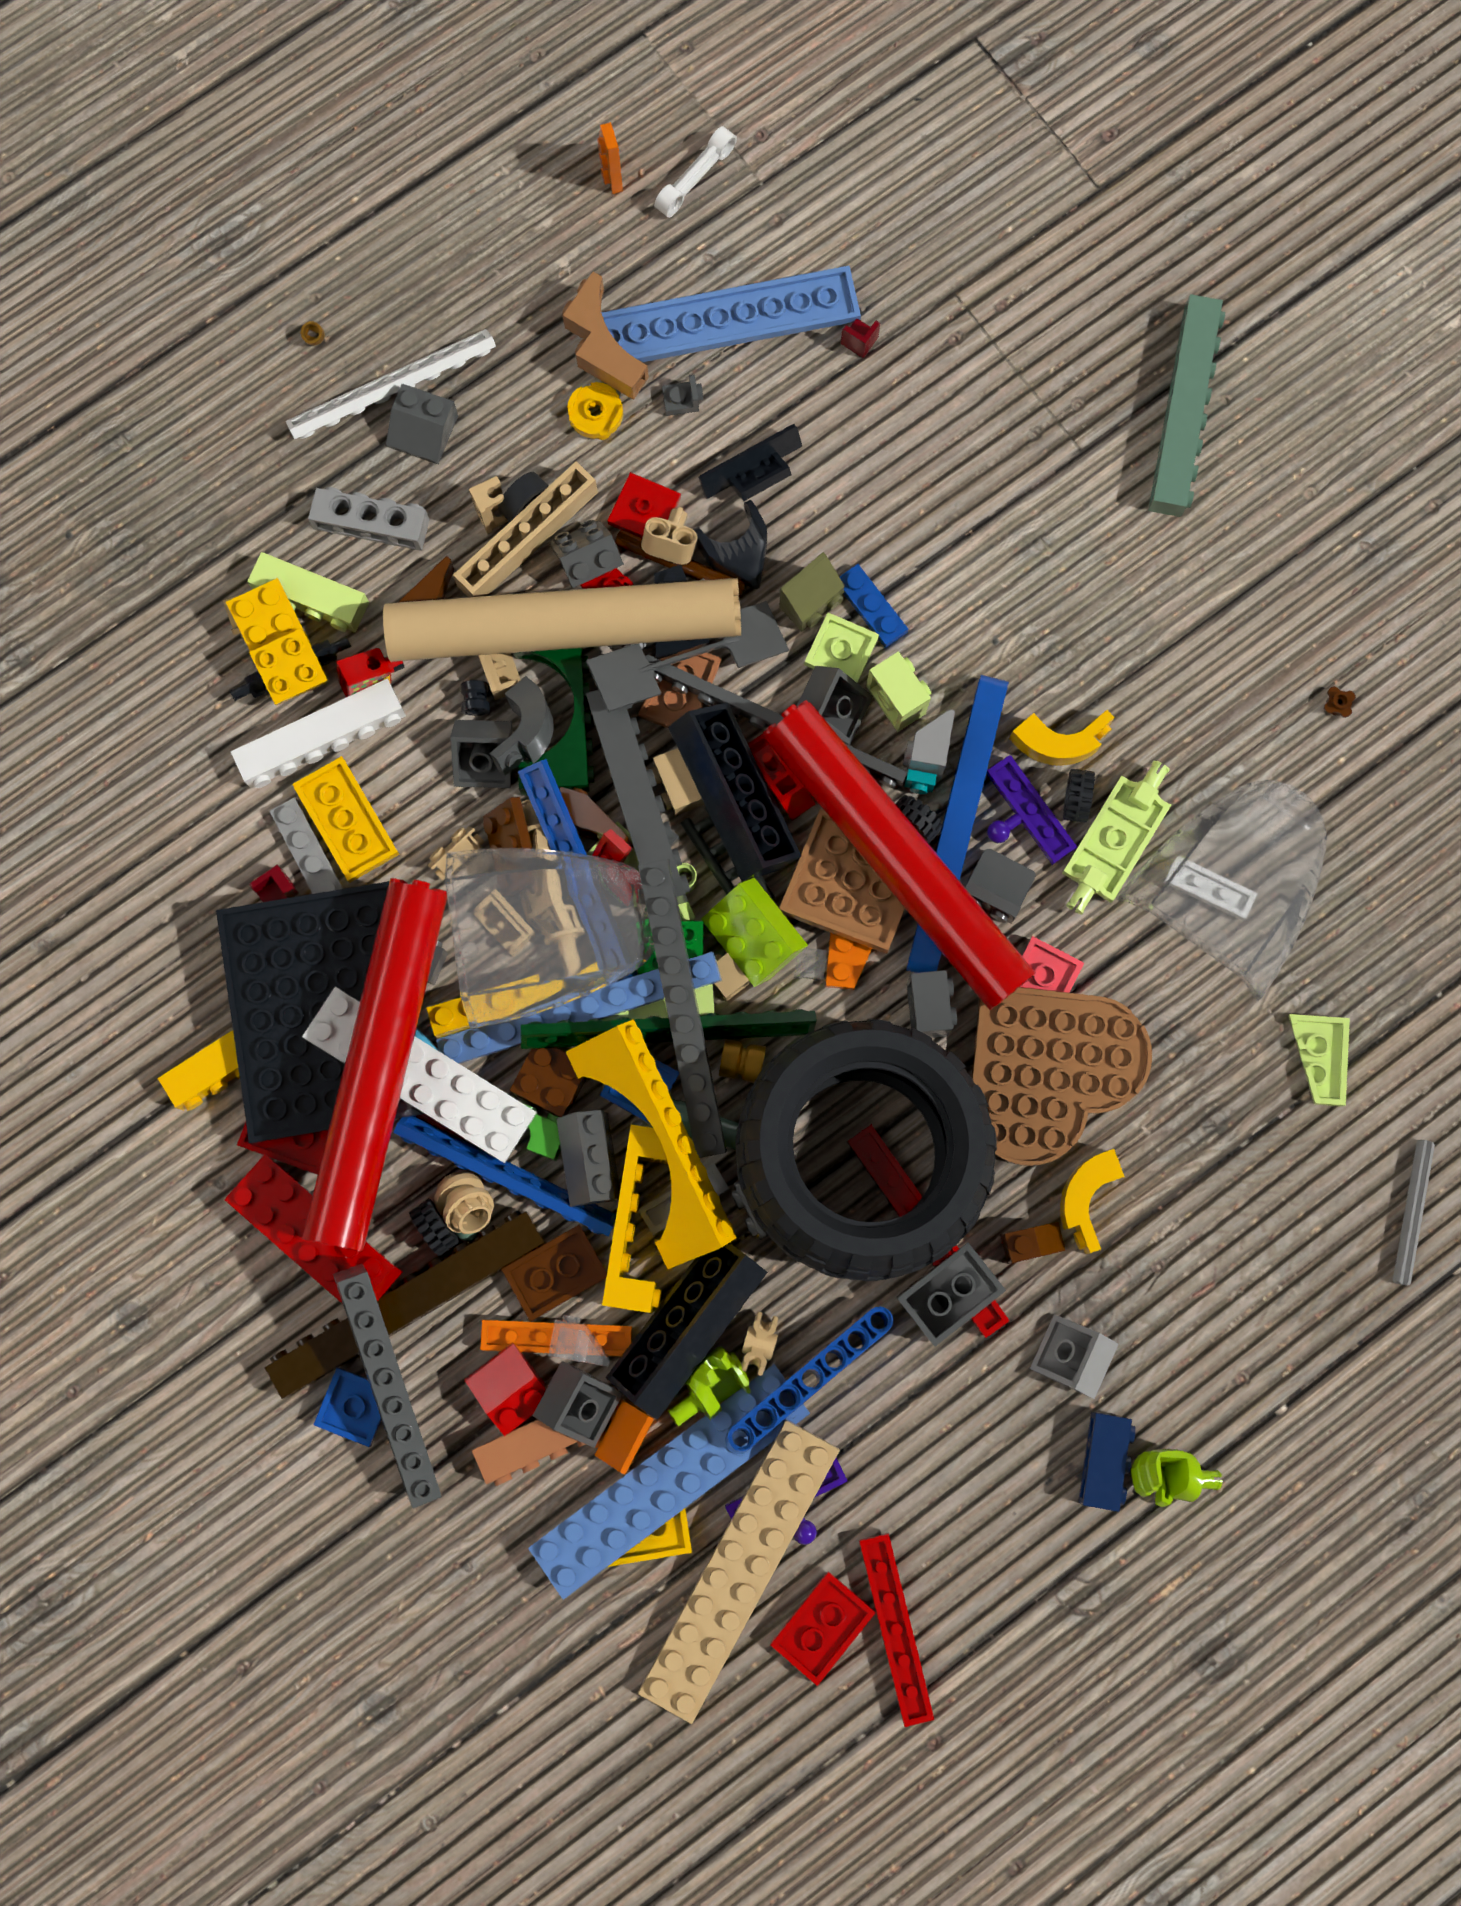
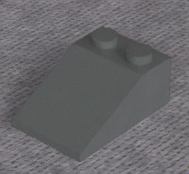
[896,1242,1006,1347]

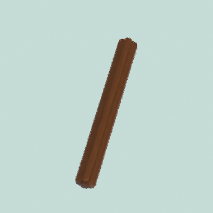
[615,530,746,598]

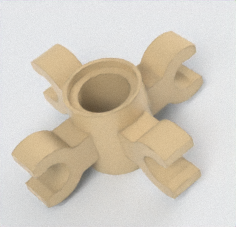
[742,1311,778,1376]

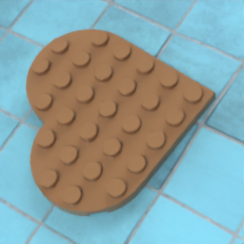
[972,987,1152,1166]

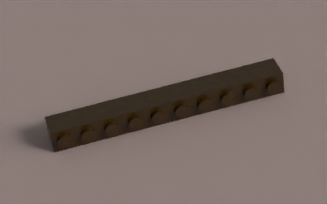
[264,1210,546,1399]

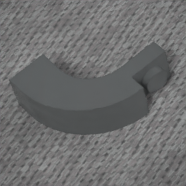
[490,676,553,776]

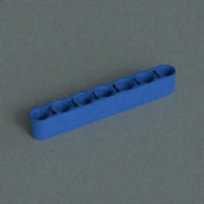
[725,1306,893,1454]

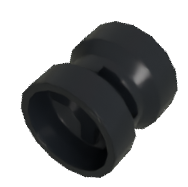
[461,680,490,716]

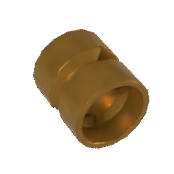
[719,1039,766,1083]

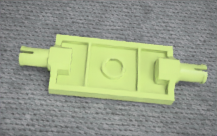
[1062,761,1171,915]

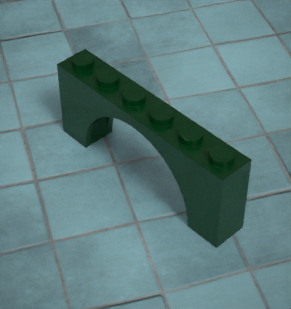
[514,648,595,796]

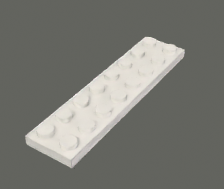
[302,987,537,1164]

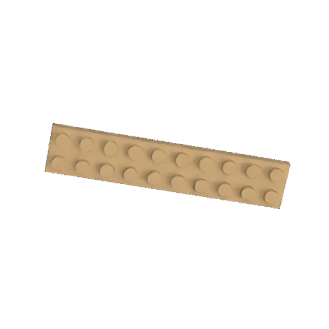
[638,1419,840,1724]

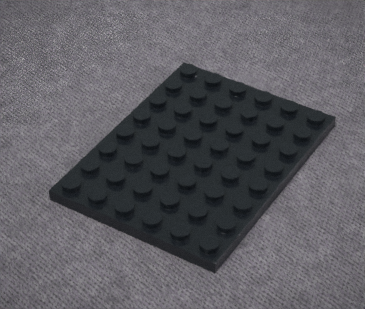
[216,881,424,1144]

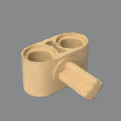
[641,507,697,565]

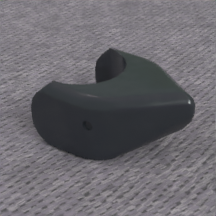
[693,500,767,589]

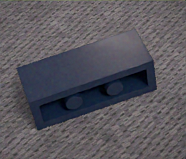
[1078,1412,1135,1512]

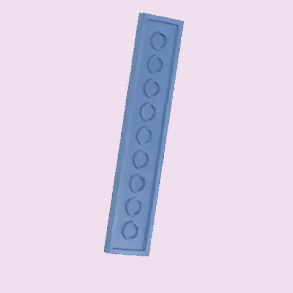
[601,265,861,362]
[528,1364,810,1600]

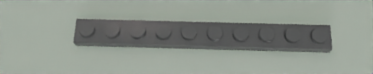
[645,654,908,788]
[638,859,727,1158]

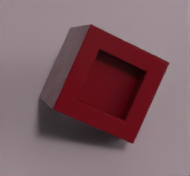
[841,319,881,358]
[249,865,299,902]

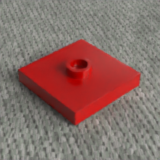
[607,472,681,538]

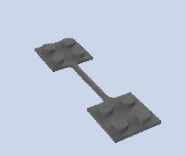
[586,601,789,712]

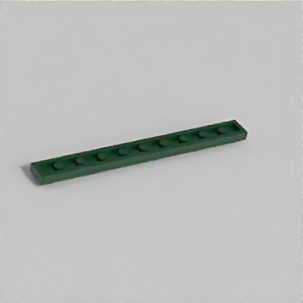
[520,1009,817,1049]

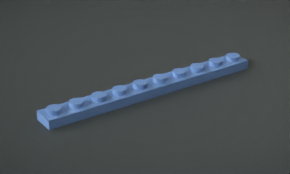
[436,952,722,1064]

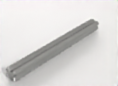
[1393,1140,1435,1286]

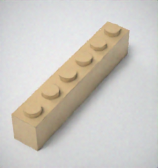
[453,461,598,597]

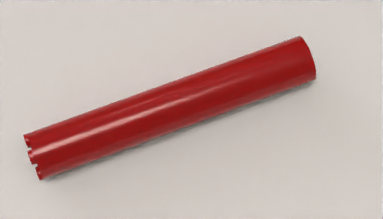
[763,700,1036,1010]
[302,878,448,1252]

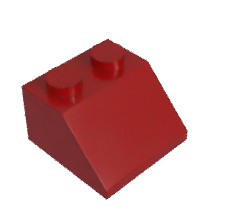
[464,1342,548,1437]

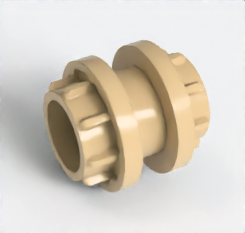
[434,1172,494,1234]

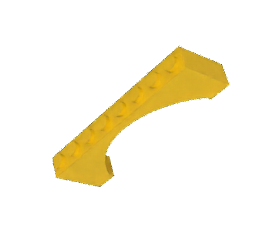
[566,1019,737,1269]

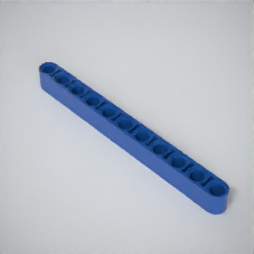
[906,675,1009,973]

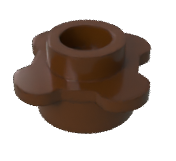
[1324,686,1356,718]

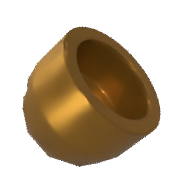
[301,321,325,346]

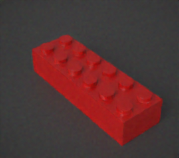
[224,1154,402,1304]

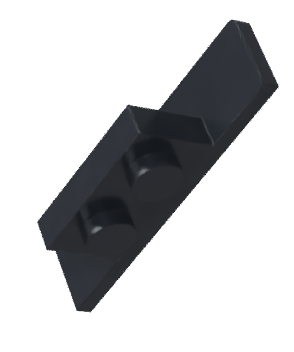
[698,424,802,502]

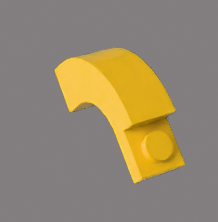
[1009,710,1115,766]
[1060,1149,1125,1254]

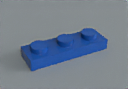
[840,564,908,648]

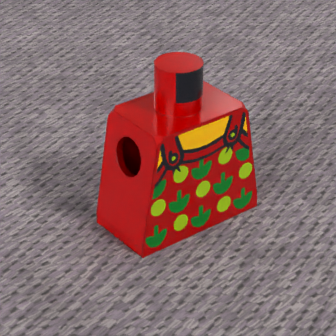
[336,648,405,697]

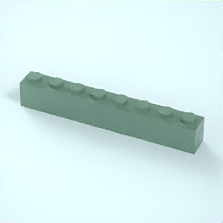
[1148,294,1225,517]

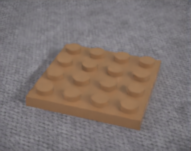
[779,809,905,954]

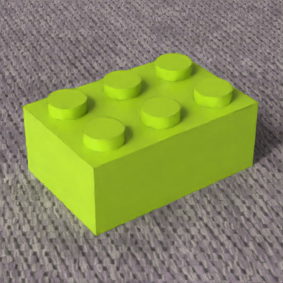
[701,877,808,987]

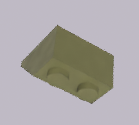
[779,552,845,632]

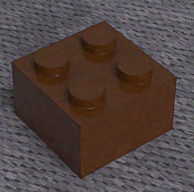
[509,1047,587,1117]

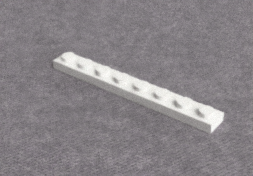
[286,329,496,439]

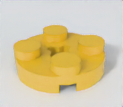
[567,382,623,440]

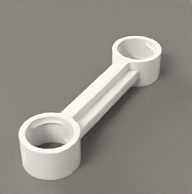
[654,126,737,218]

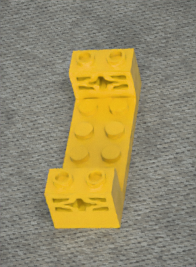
[602,1125,668,1313]

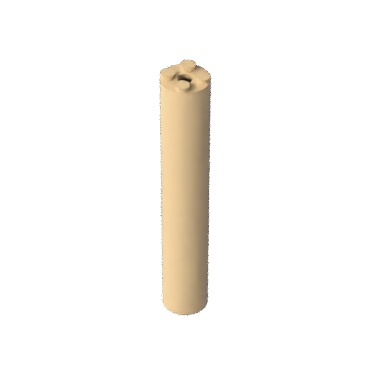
[383,578,741,662]

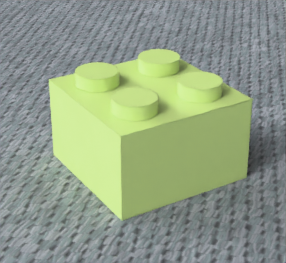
[866,651,931,732]

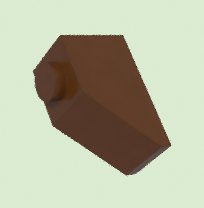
[1000,1222,1066,1264]

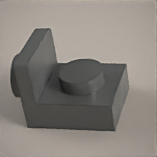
[662,375,704,416]

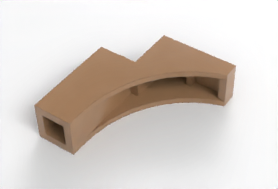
[562,272,649,400]

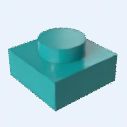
[904,769,937,794]

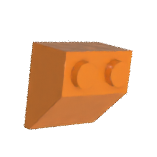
[595,1399,655,1475]

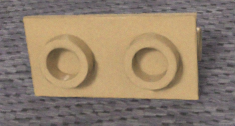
[427,826,485,881]

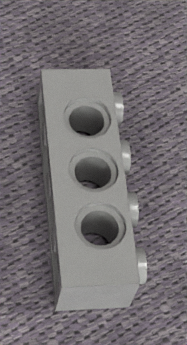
[308,487,430,551]

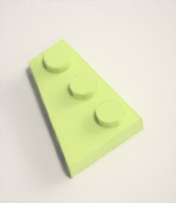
[1289,1014,1350,1107]

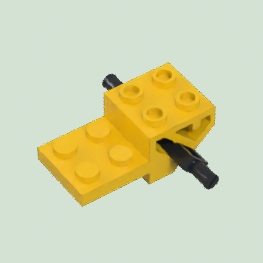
[226,578,352,706]

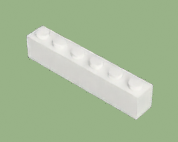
[230,678,406,788]

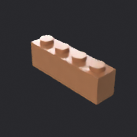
[472,1419,586,1486]

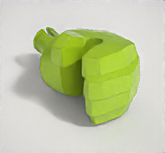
[667,1347,751,1427]
[1131,1449,1223,1507]

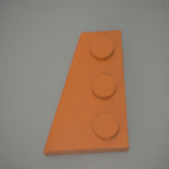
[597,122,623,194]
[825,933,872,990]

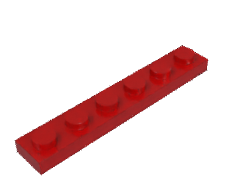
[859,1533,935,1727]

